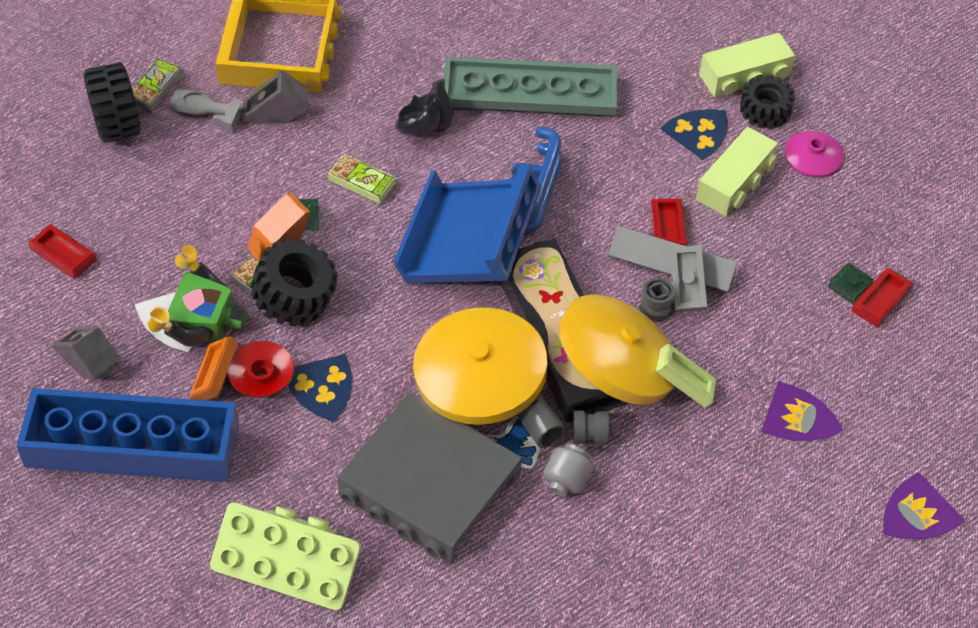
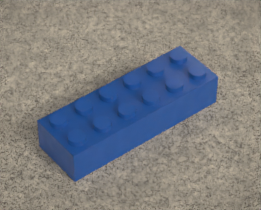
[16,388,239,482]

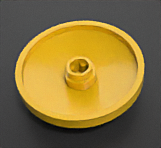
[559,294,674,405]
[413,307,548,425]

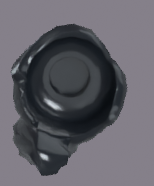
[395,79,454,137]

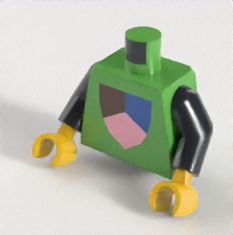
[147,245,247,347]

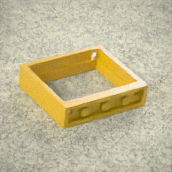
[216,0,342,93]

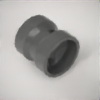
[640,277,675,322]
[573,411,609,444]

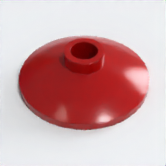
[228,341,294,398]

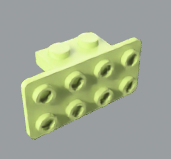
[210,502,361,610]

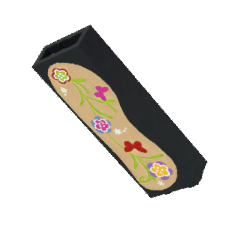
[499,238,628,423]

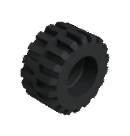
[83,62,141,143]
[250,238,338,327]

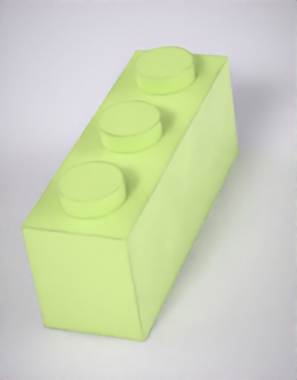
[699,33,795,98]
[696,126,778,217]

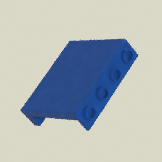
[394,165,541,283]

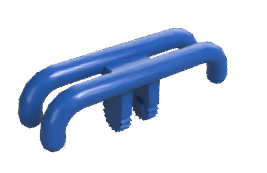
[508,126,562,235]

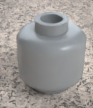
[543,444,593,497]

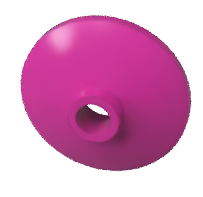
[784,131,844,178]

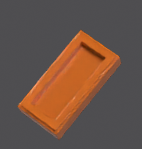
[190,336,238,401]

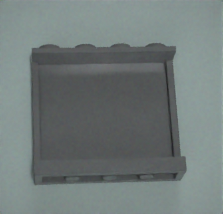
[337,392,522,564]

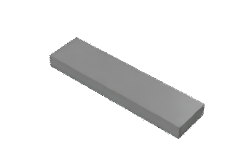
[608,226,737,293]

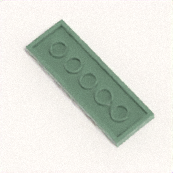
[443,56,617,116]

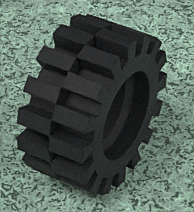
[740,75,795,129]

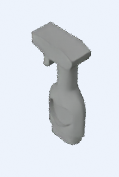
[170,89,242,134]

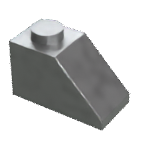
[242,70,308,123]
[51,326,121,379]

